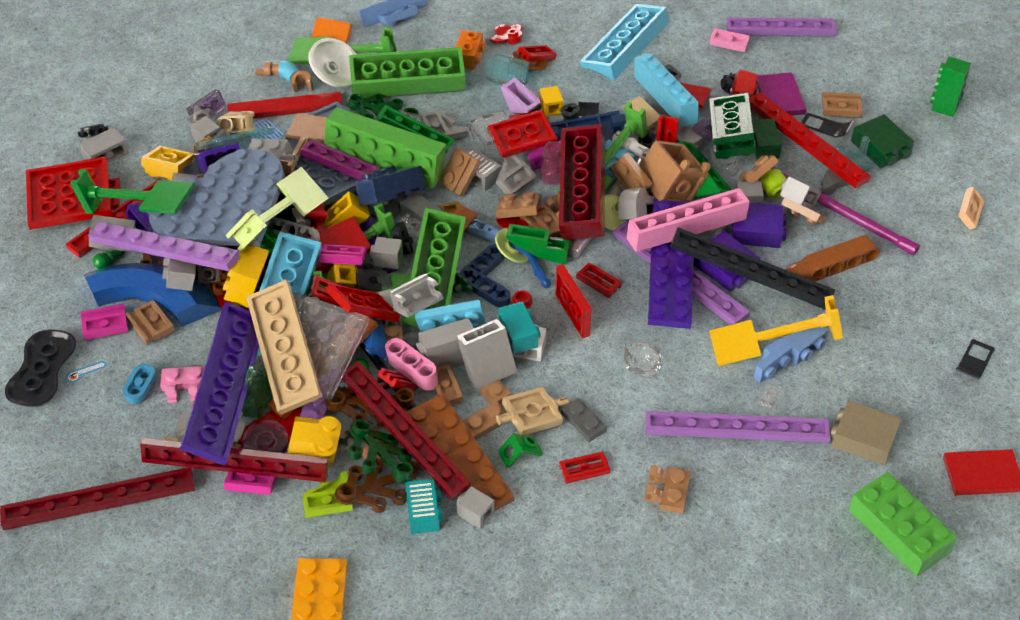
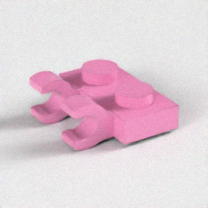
[160,366,204,403]

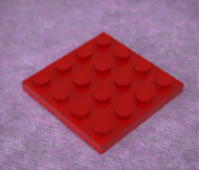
[26,156,112,230]

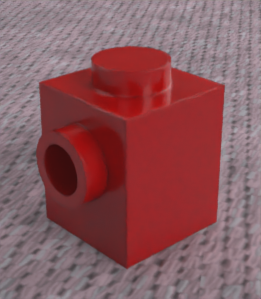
[731,69,758,98]

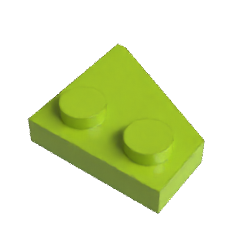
[302,471,353,518]

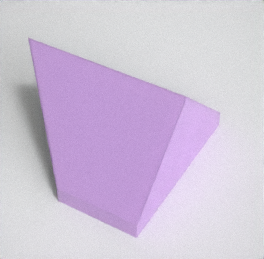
[501,78,541,113]

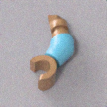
[255,60,314,93]

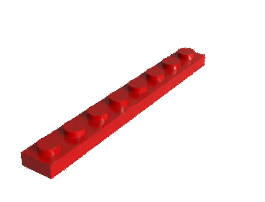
[749,92,871,189]

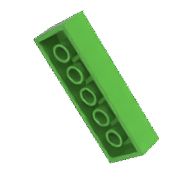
[349,47,465,98]
[324,107,446,189]
[401,208,466,327]

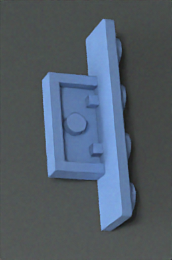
[358,0,427,27]

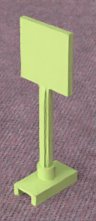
[226,167,328,252]

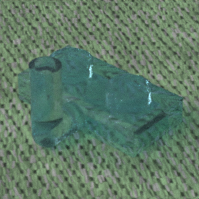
[837,136,873,173]

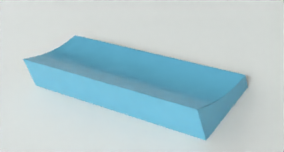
[580,4,669,81]
[257,232,322,357]

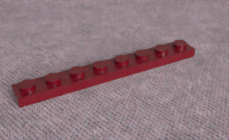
[340,361,471,501]
[140,438,328,483]
[0,467,196,531]

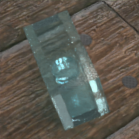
[486,53,529,85]

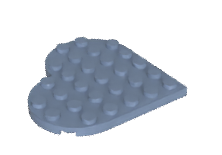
[149,149,285,247]

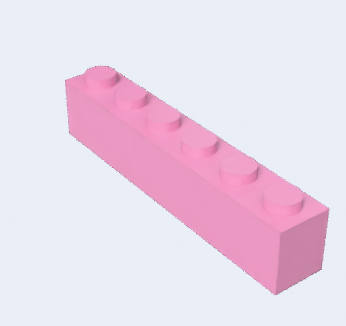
[626,188,750,252]

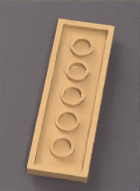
[246,280,322,415]

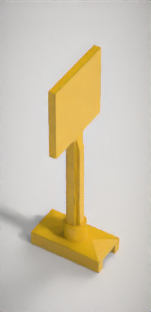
[709,295,843,366]

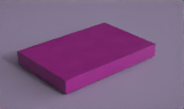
[756,72,806,116]

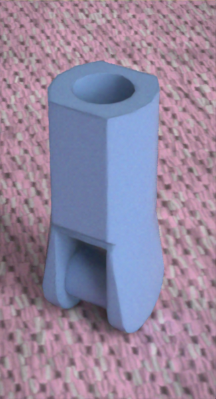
[467,219,500,244]

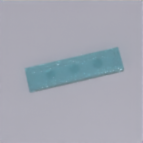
[195,126,274,150]

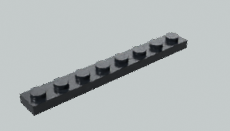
[670,227,835,310]

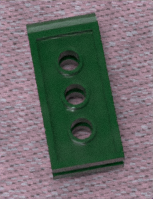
[710,93,756,159]

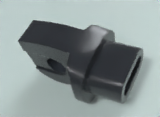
[392,221,414,255]

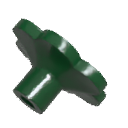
[453,272,473,295]

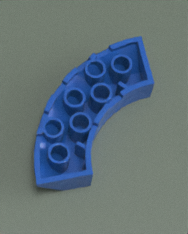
[84,263,221,327]

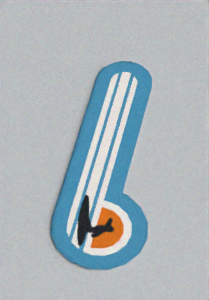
[65,361,107,383]

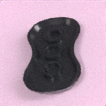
[5,329,76,407]

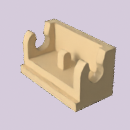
[623,96,660,134]

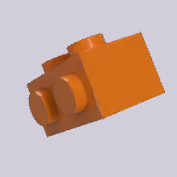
[455,30,486,70]

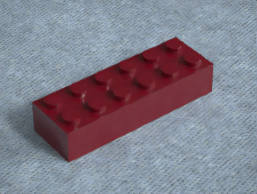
[559,124,605,240]

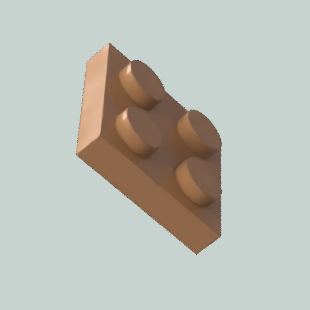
[496,192,541,218]

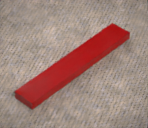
[227,91,343,119]
[65,178,163,258]

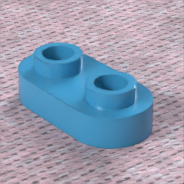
[123,364,156,404]

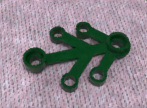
[346,94,419,120]
[347,419,413,483]

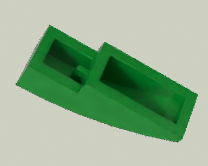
[506,224,570,265]

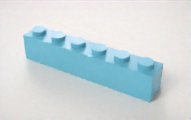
[634,53,698,127]

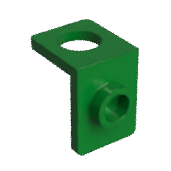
[498,433,543,467]

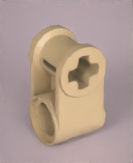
[217,111,256,134]

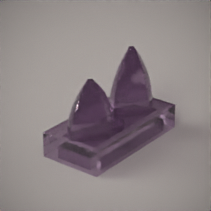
[186,89,227,119]
[691,116,714,143]

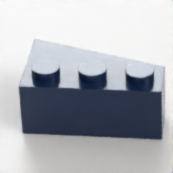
[355,165,425,205]

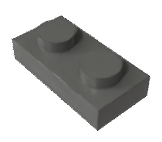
[561,398,607,442]

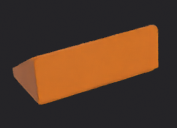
[312,17,352,44]

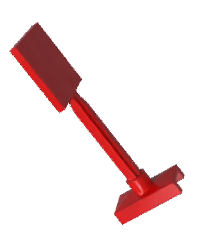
[656,83,711,143]

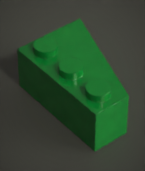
[930,56,971,117]

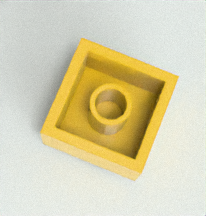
[223,246,269,308]

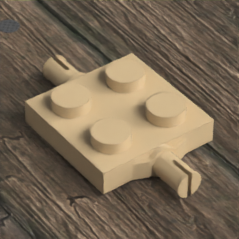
[496,387,569,435]

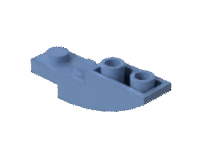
[754,327,828,383]

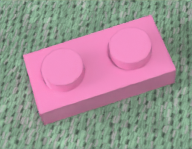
[709,28,750,53]

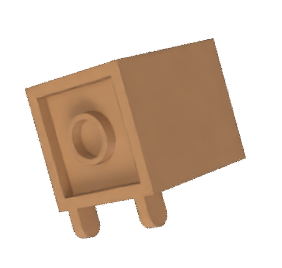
[640,140,710,203]

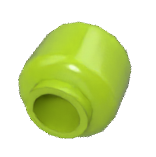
[759,169,787,199]

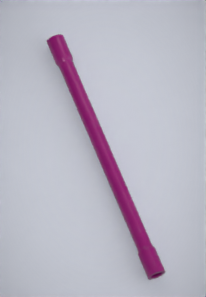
[771,166,920,256]

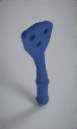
[512,243,551,288]

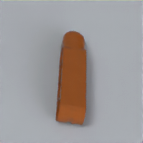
[786,235,880,282]

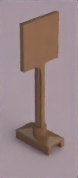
[279,113,327,194]

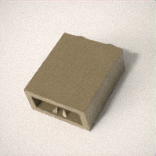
[830,400,901,465]

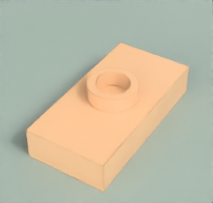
[958,187,984,229]

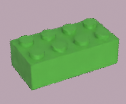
[849,471,957,576]

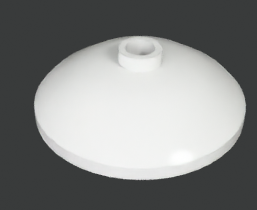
[309,38,356,88]

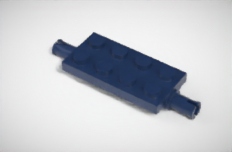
[550,110,626,142]

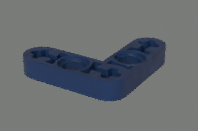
[459,244,511,308]

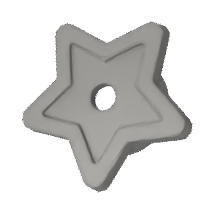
[188,106,210,123]

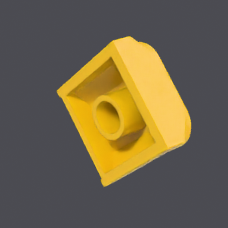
[141,146,195,180]
[287,416,341,467]

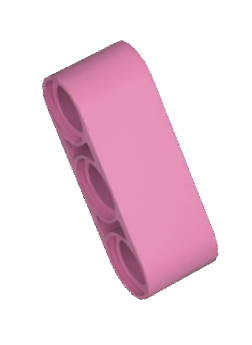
[385,338,439,391]

